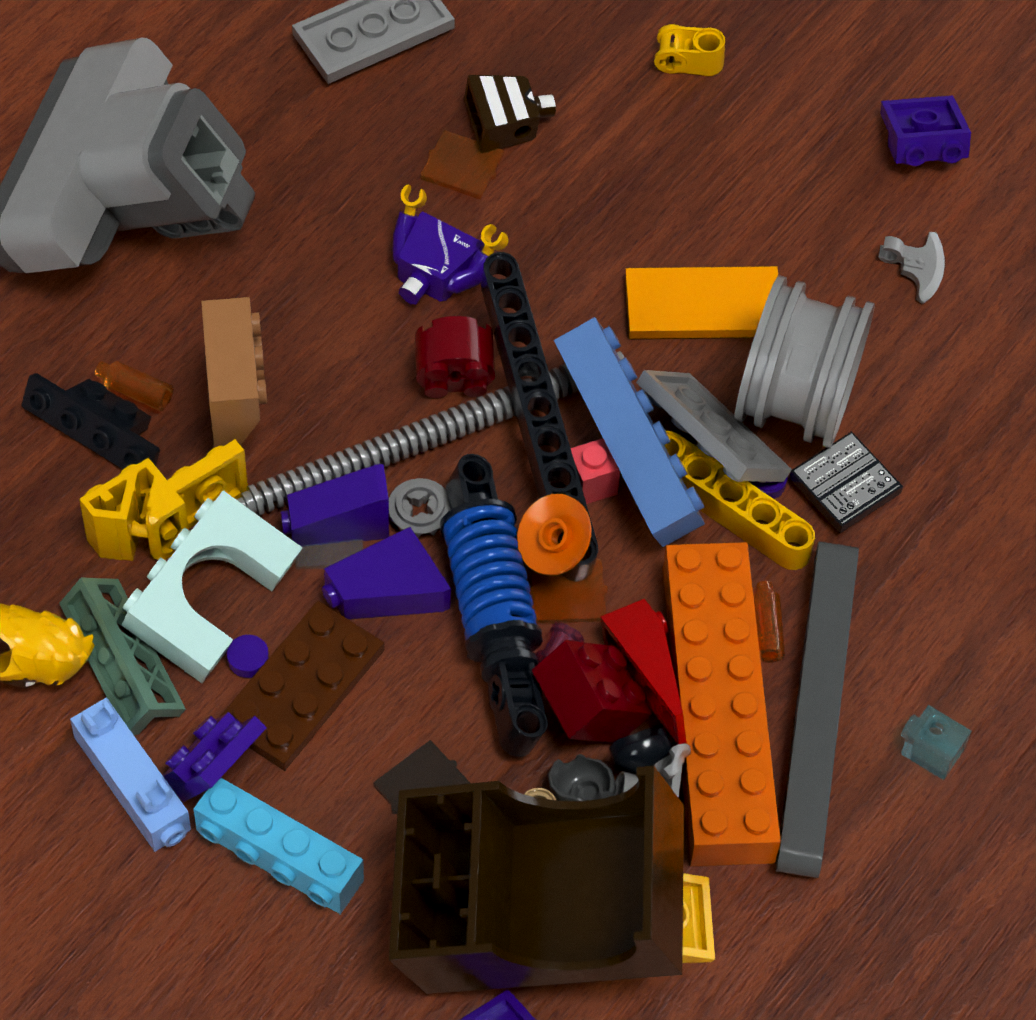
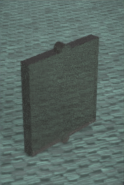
[373,740,470,814]

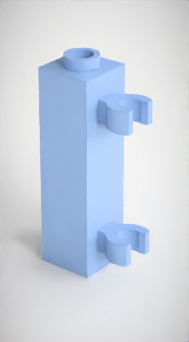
[70,697,191,852]

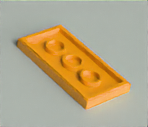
[625,266,778,339]

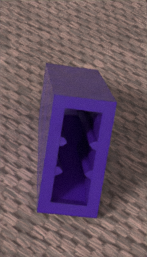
[281,464,389,548]
[321,527,451,619]

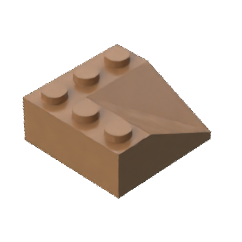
[201,297,267,448]

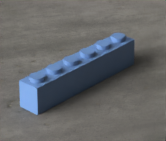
[554,317,705,547]

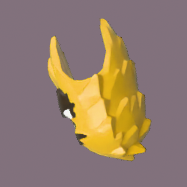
[0,603,95,689]

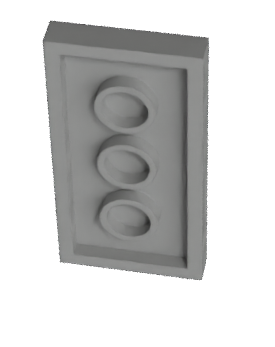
[292,0,455,84]
[636,370,792,483]

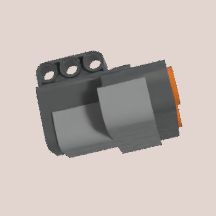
[0,37,255,273]

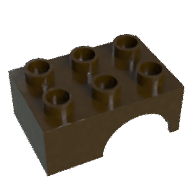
[389,766,684,994]

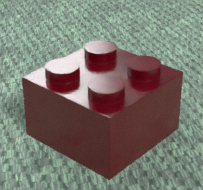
[532,640,653,743]

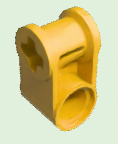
[654,24,725,76]

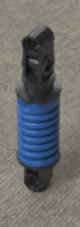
[440,454,548,757]

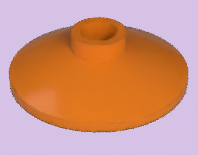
[517,494,592,576]

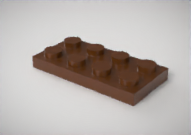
[220,600,385,771]

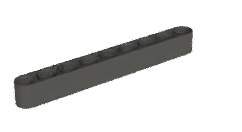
[776,541,859,878]

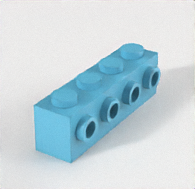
[193,778,364,915]

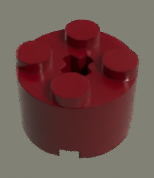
[415,316,495,398]

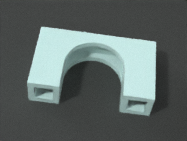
[122,490,303,683]

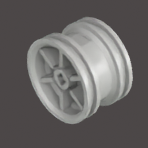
[734,275,875,449]

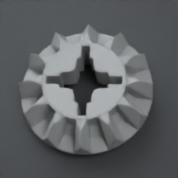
[389,478,451,538]

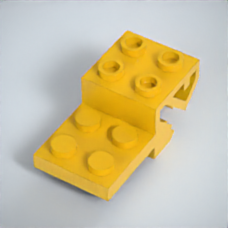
[79,439,248,561]

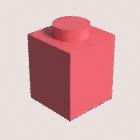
[571,438,620,504]

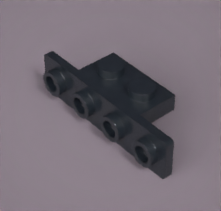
[22,373,160,469]

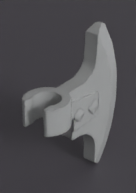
[878,232,945,304]

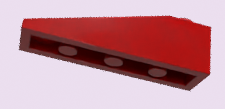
[600,599,687,744]

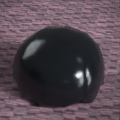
[609,724,674,775]

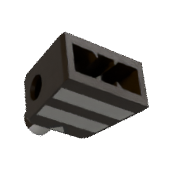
[464,75,556,153]

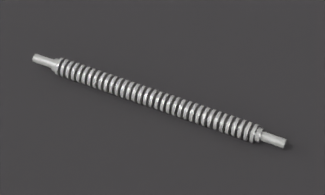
[236,351,624,516]

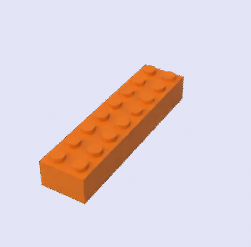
[662,542,781,867]

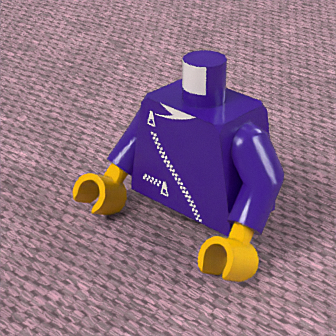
[393,184,508,304]

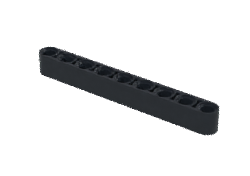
[481,252,598,581]

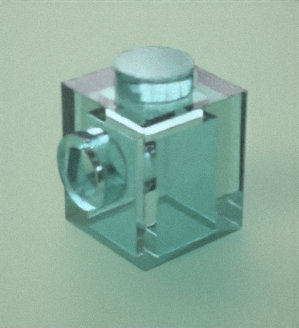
[901,705,972,780]

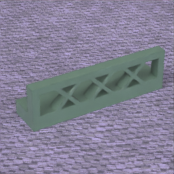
[59,577,186,735]

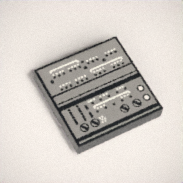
[789,431,903,533]

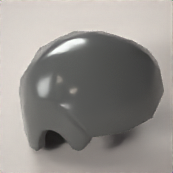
[548,754,616,801]

